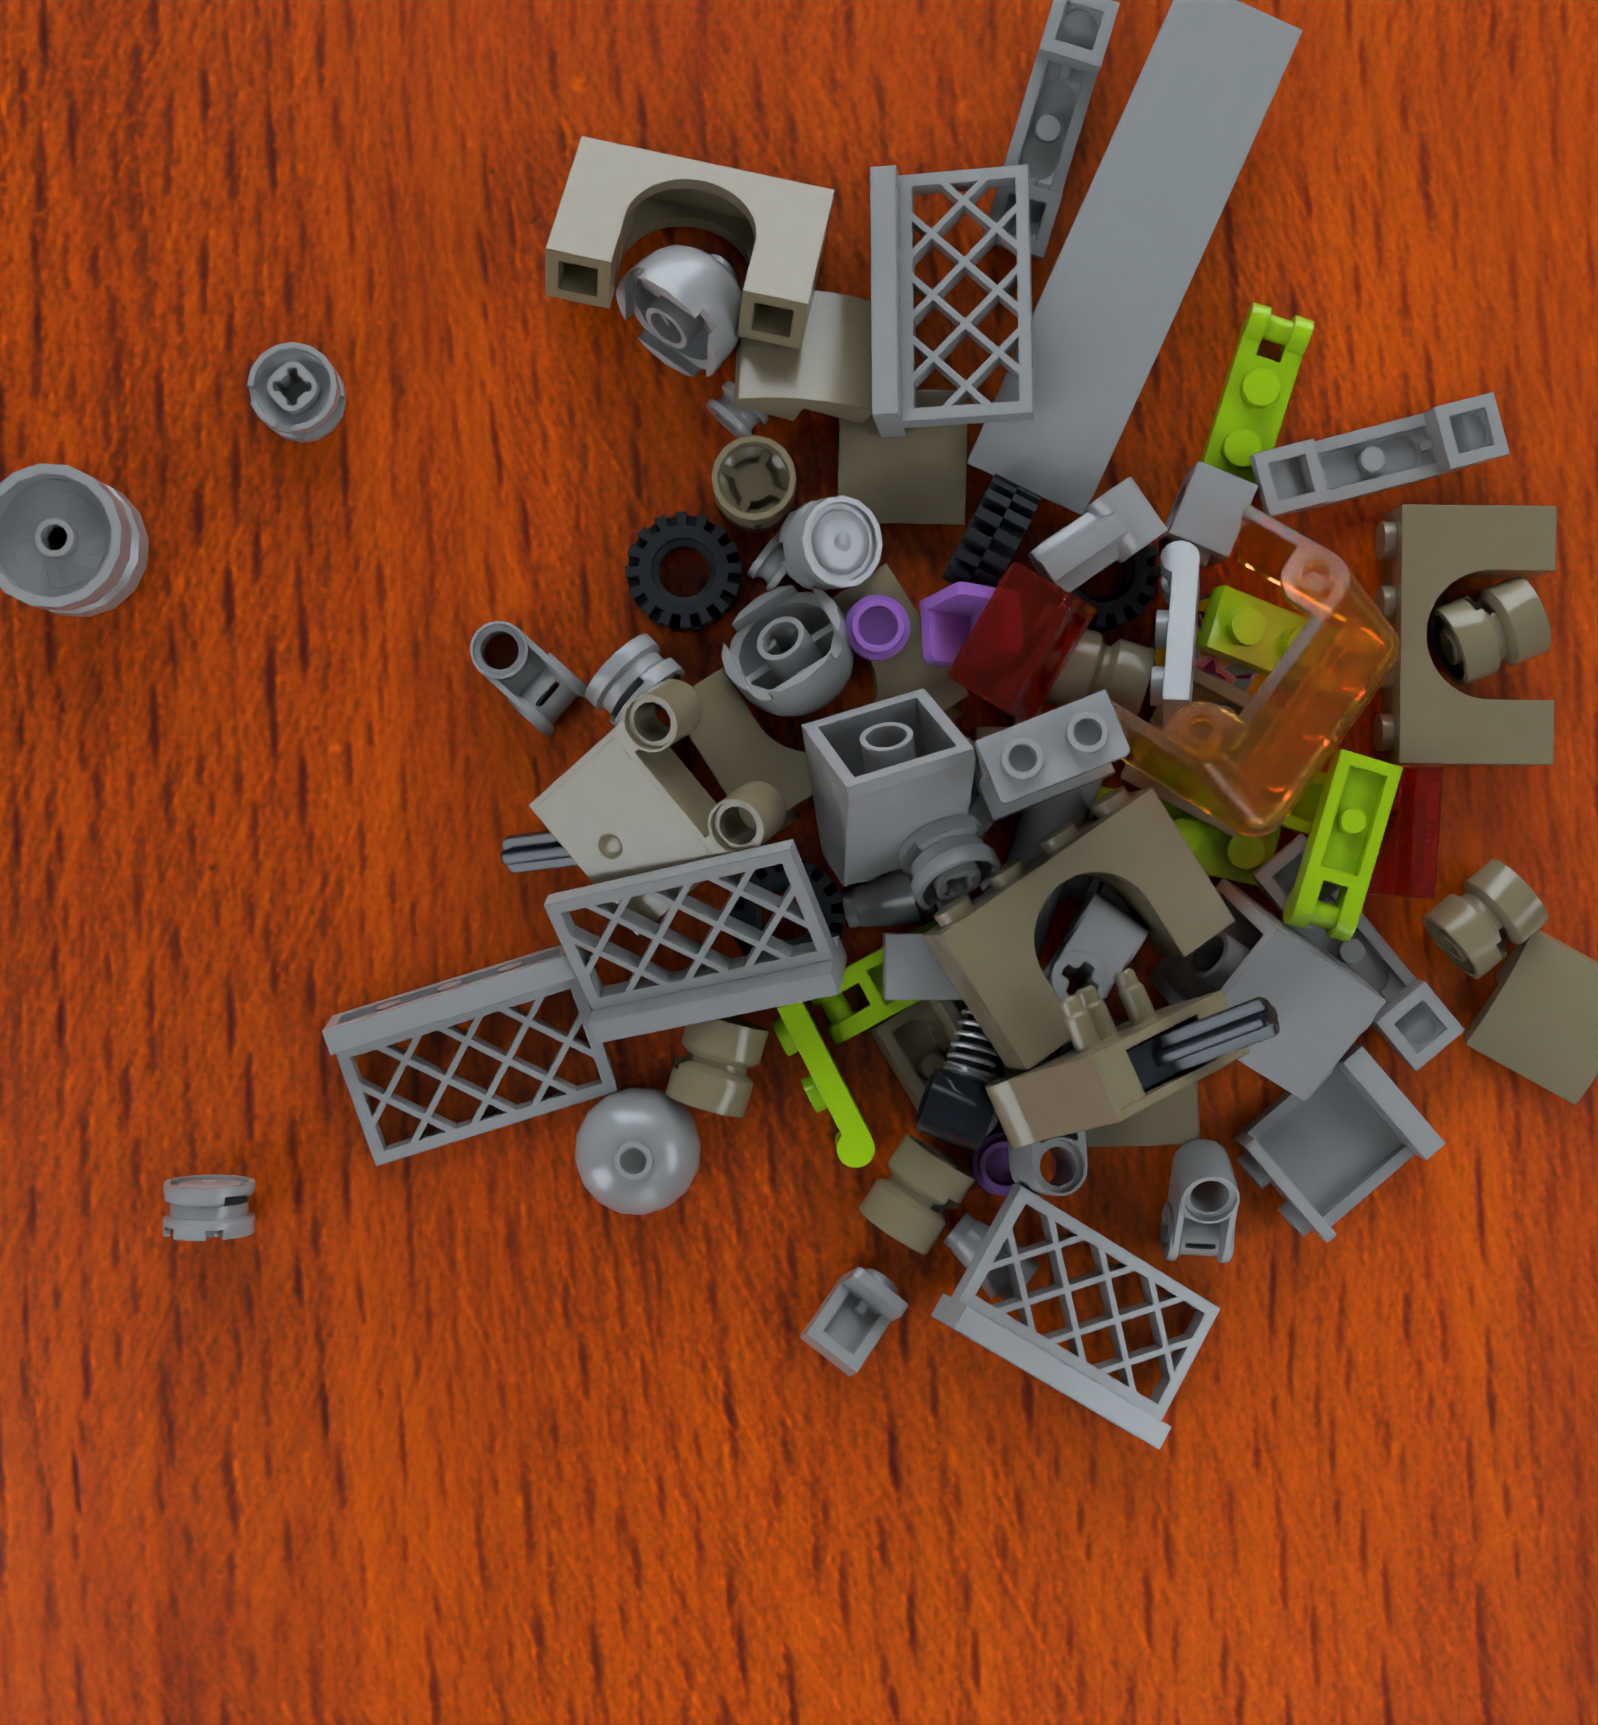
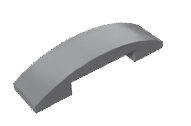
[983,0,1120,260]
[1249,392,1510,519]
[1251,834,1465,1071]

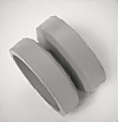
[0,463,149,617]

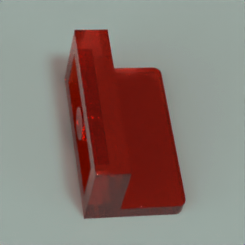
[948,562,1098,721]
[1367,766,1444,899]

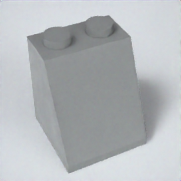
[801,688,976,887]
[1147,878,1387,1102]

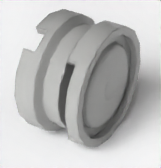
[247,342,347,443]
[778,495,883,590]
[584,634,685,727]
[897,814,1001,910]
[162,1174,256,1241]

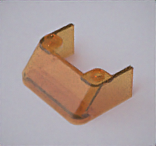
[1110,505,1399,837]

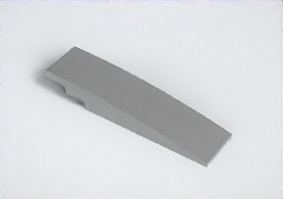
[967,0,1303,516]

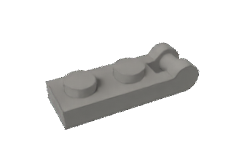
[1150,540,1200,732]

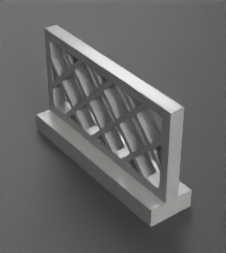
[870,164,1034,438]
[544,839,847,1044]
[322,944,619,1166]
[931,1183,1221,1450]

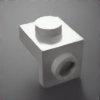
[799,1267,909,1376]

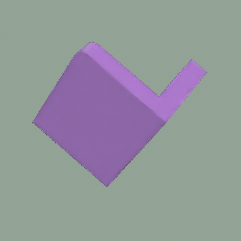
[919,582,1026,673]

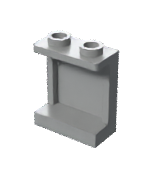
[973,689,1130,823]
[1232,1043,1446,1243]

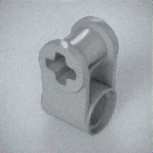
[470,621,587,738]
[1043,893,1149,1000]
[1160,1139,1240,1263]

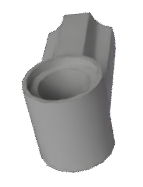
[1028,476,1168,600]

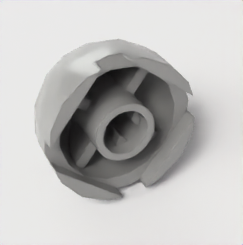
[615,244,742,377]
[721,585,855,717]
[574,1087,701,1215]

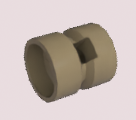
[711,435,797,534]
[1428,576,1551,686]
[1042,623,1155,728]
[1421,859,1549,979]
[665,1016,769,1118]
[858,1133,976,1255]

